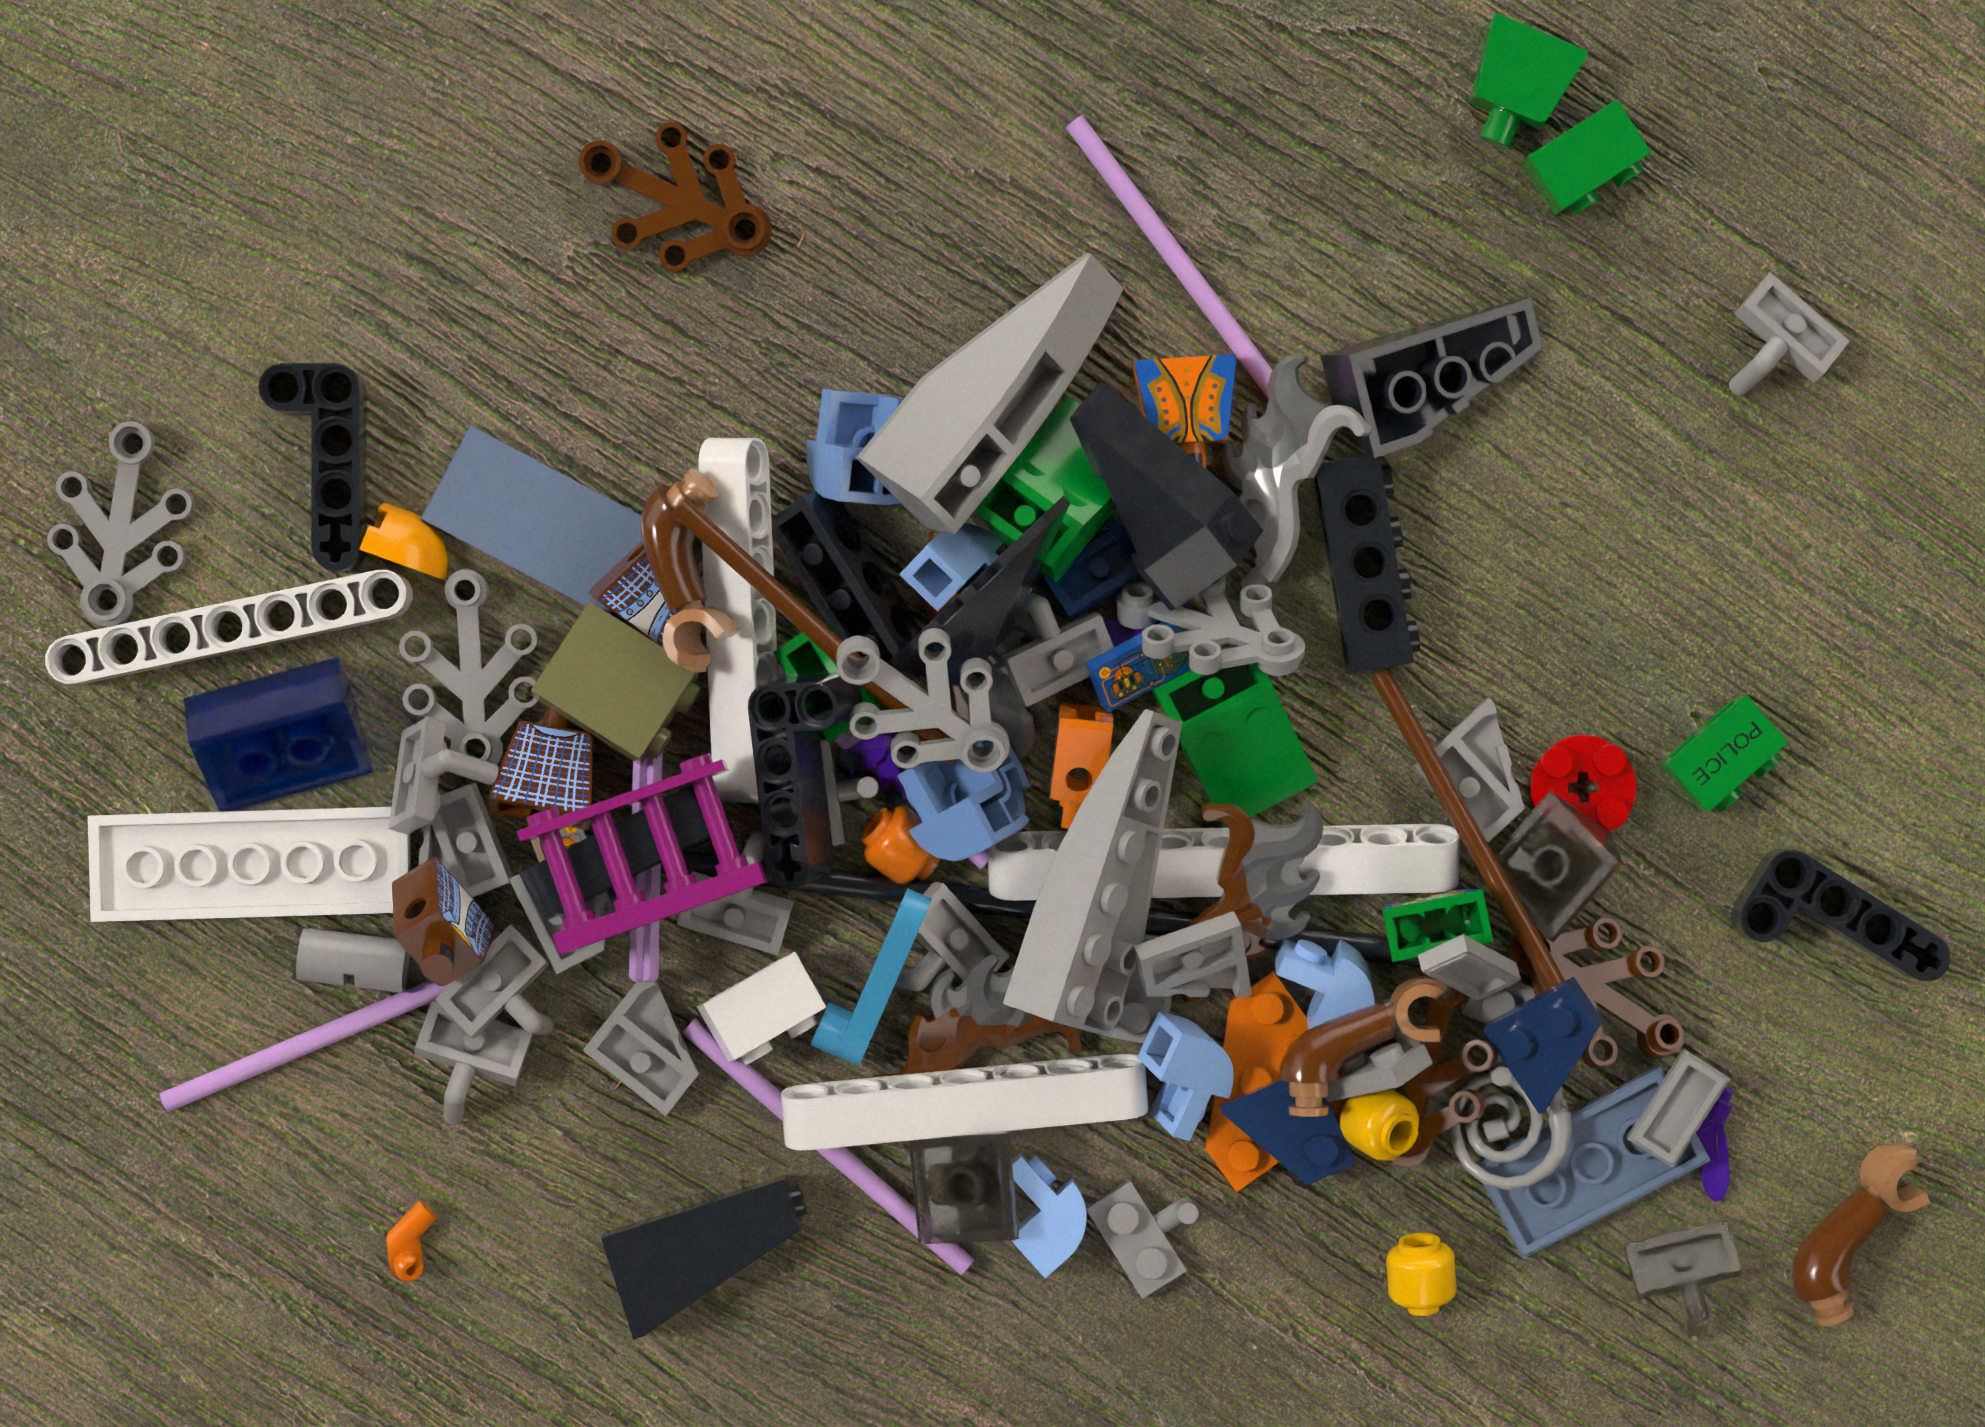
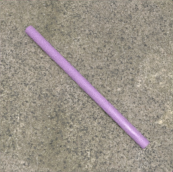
[1066,115,1273,400]
[160,980,452,1112]
[681,1018,975,1275]

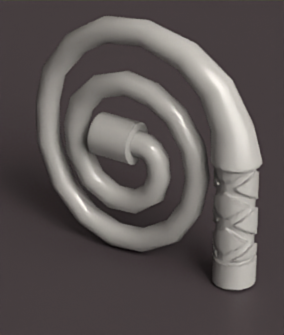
[1449,1072,1572,1190]

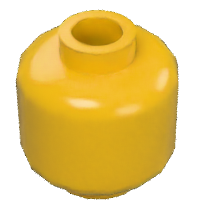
[1340,1089,1419,1161]
[1386,1233,1457,1316]

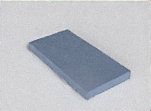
[421,425,642,614]
[1474,1066,1711,1259]

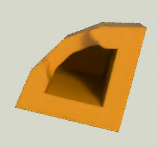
[359,502,449,581]

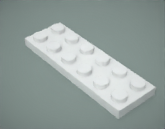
[88,807,411,922]

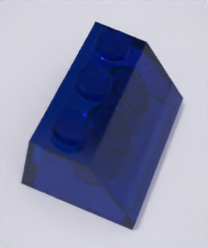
[184,657,373,812]

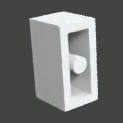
[697,952,826,1065]

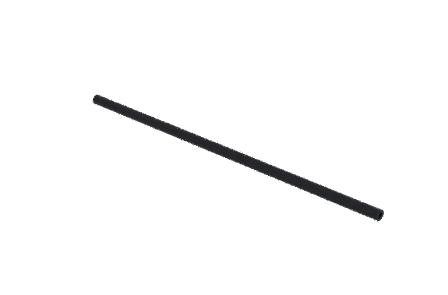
[660,850,1531,980]

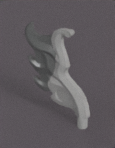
[1221,355,1372,588]

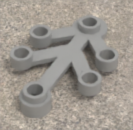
[47,421,195,627]
[399,569,539,765]
[1117,575,1305,676]
[836,628,1010,773]

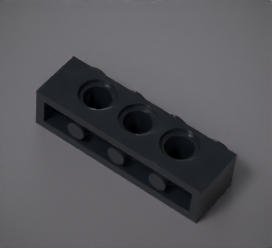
[1314,455,1420,674]
[771,491,923,704]

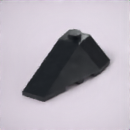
[1320,297,1543,458]
[1069,382,1264,611]
[889,496,1071,686]

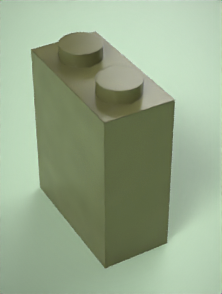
[531,601,702,766]

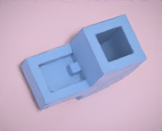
[899,523,1033,611]
[1274,939,1374,1030]
[1137,1011,1234,1141]
[1005,1152,1087,1279]

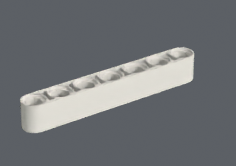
[698,438,779,803]
[45,570,413,684]
[781,1054,1148,1150]

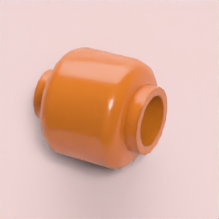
[860,806,940,884]

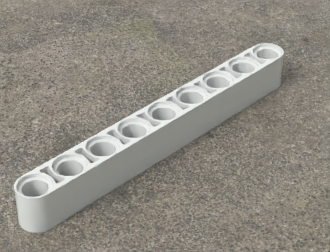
[988,824,1460,901]

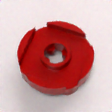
[1528,735,1637,840]

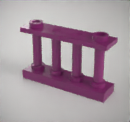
[517,753,768,955]

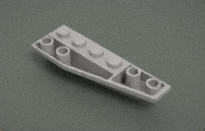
[856,253,1124,534]
[1003,709,1182,1038]

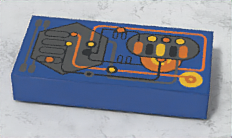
[1085,622,1190,713]

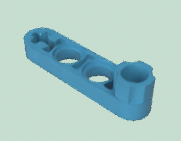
[811,888,932,1066]

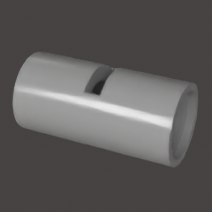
[296,928,411,993]

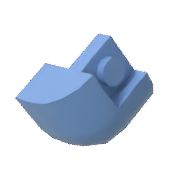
[806,389,905,505]
[897,722,1030,861]

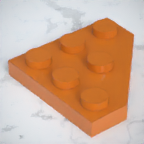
[1205,970,1348,1192]

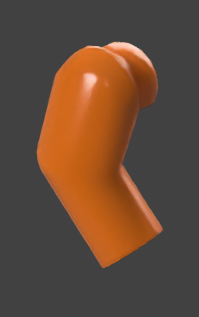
[386,1200,438,1282]

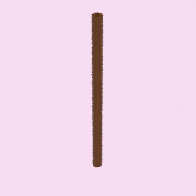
[671,497,956,765]
[1371,668,1565,991]

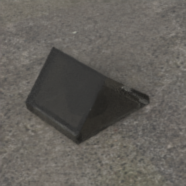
[1495,791,1623,942]
[909,1131,1019,1244]

